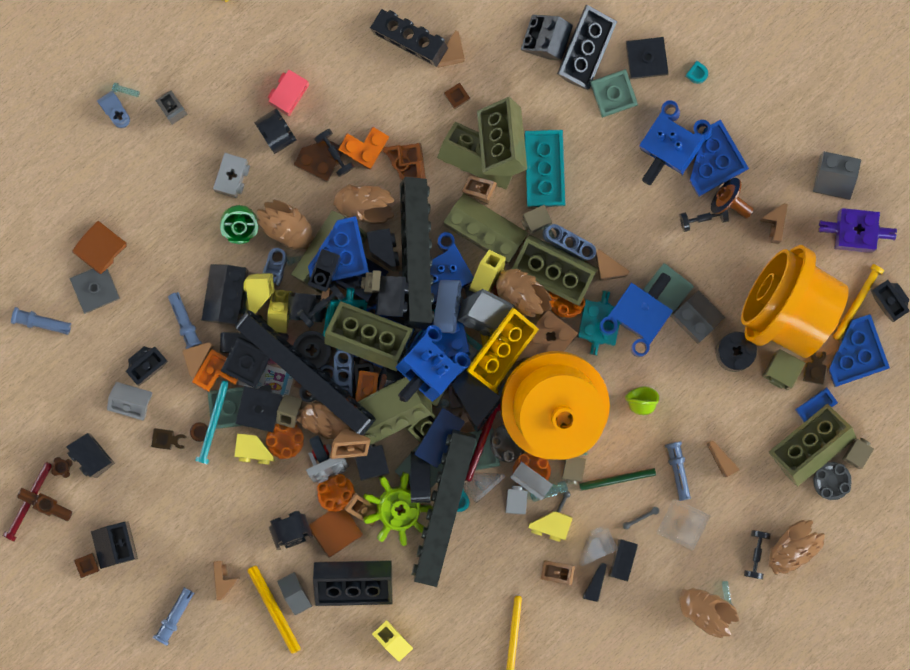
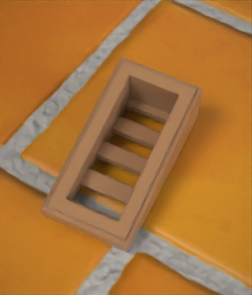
[707,441,740,477]

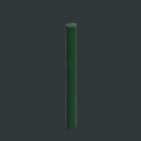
[579,468,656,491]

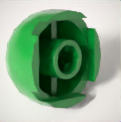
[220,205,258,244]

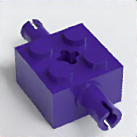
[818,208,897,253]

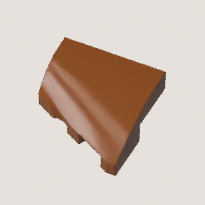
[383,143,426,180]

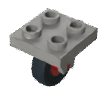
[306,436,349,483]

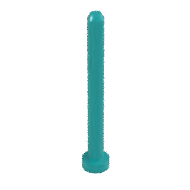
[195,381,228,464]

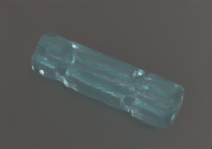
[530,481,568,502]

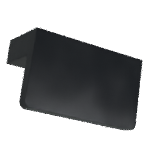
[609,539,638,582]

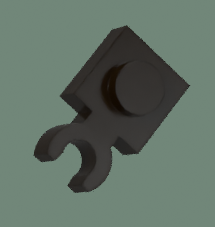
[803,351,827,385]
[151,428,187,450]

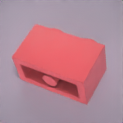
[268,70,309,116]

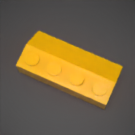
[466,307,539,391]

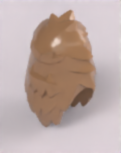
[333,184,394,224]
[257,199,314,250]
[495,269,552,317]
[296,401,355,440]
[769,520,825,575]
[679,588,739,638]

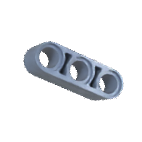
[542,224,596,261]
[434,280,462,333]
[334,349,354,397]

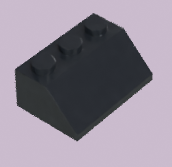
[201,264,249,326]

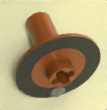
[711,178,753,219]

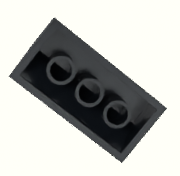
[313,560,393,606]

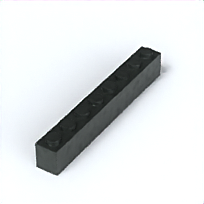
[400,177,434,329]
[411,429,476,587]

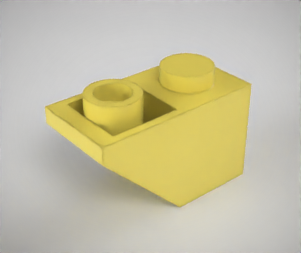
[469,250,506,293]
[244,273,275,314]
[267,290,292,333]
[234,434,275,465]
[528,511,573,542]
[372,620,413,661]

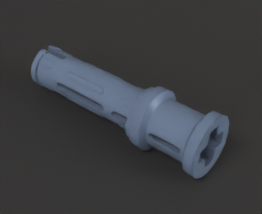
[168,292,202,349]
[11,307,71,335]
[665,441,691,501]
[153,587,195,646]

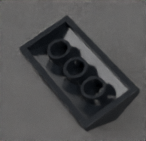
[557,5,617,90]

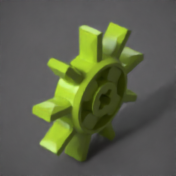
[363,472,433,546]

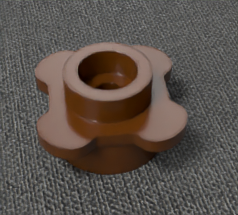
[51,457,73,478]

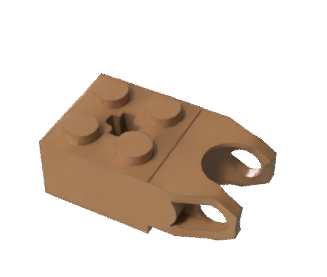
[512,311,578,367]

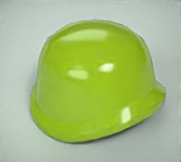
[625,386,659,415]

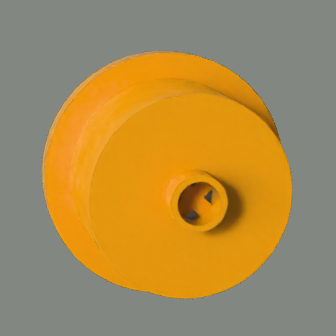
[741,245,849,358]
[500,351,610,460]

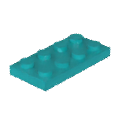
[525,130,566,207]

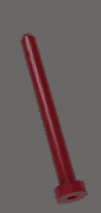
[465,404,501,482]
[2,462,52,542]

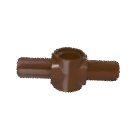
[17,488,72,521]

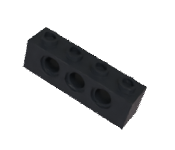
[370,9,448,67]

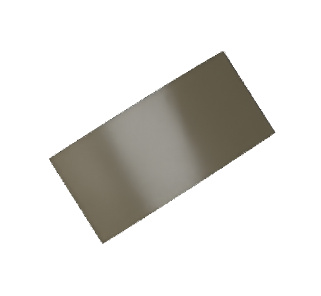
[361,270,381,294]

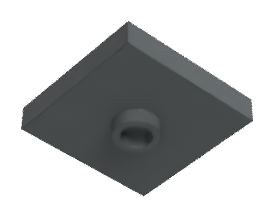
[70,268,120,314]

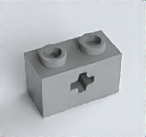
[213,153,250,198]
[505,486,528,515]

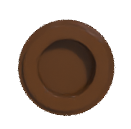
[190,422,208,442]

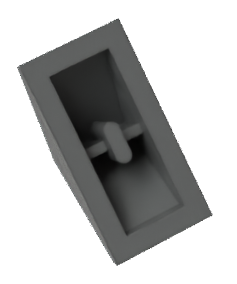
[155,90,188,125]
[277,572,312,615]

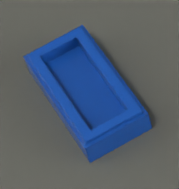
[795,387,838,422]

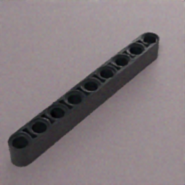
[235,310,376,436]

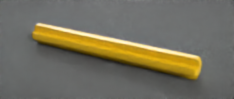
[247,565,301,654]

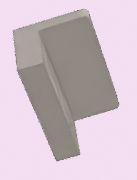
[107,382,152,421]
[510,462,553,500]

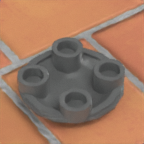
[490,425,524,462]
[813,462,852,500]

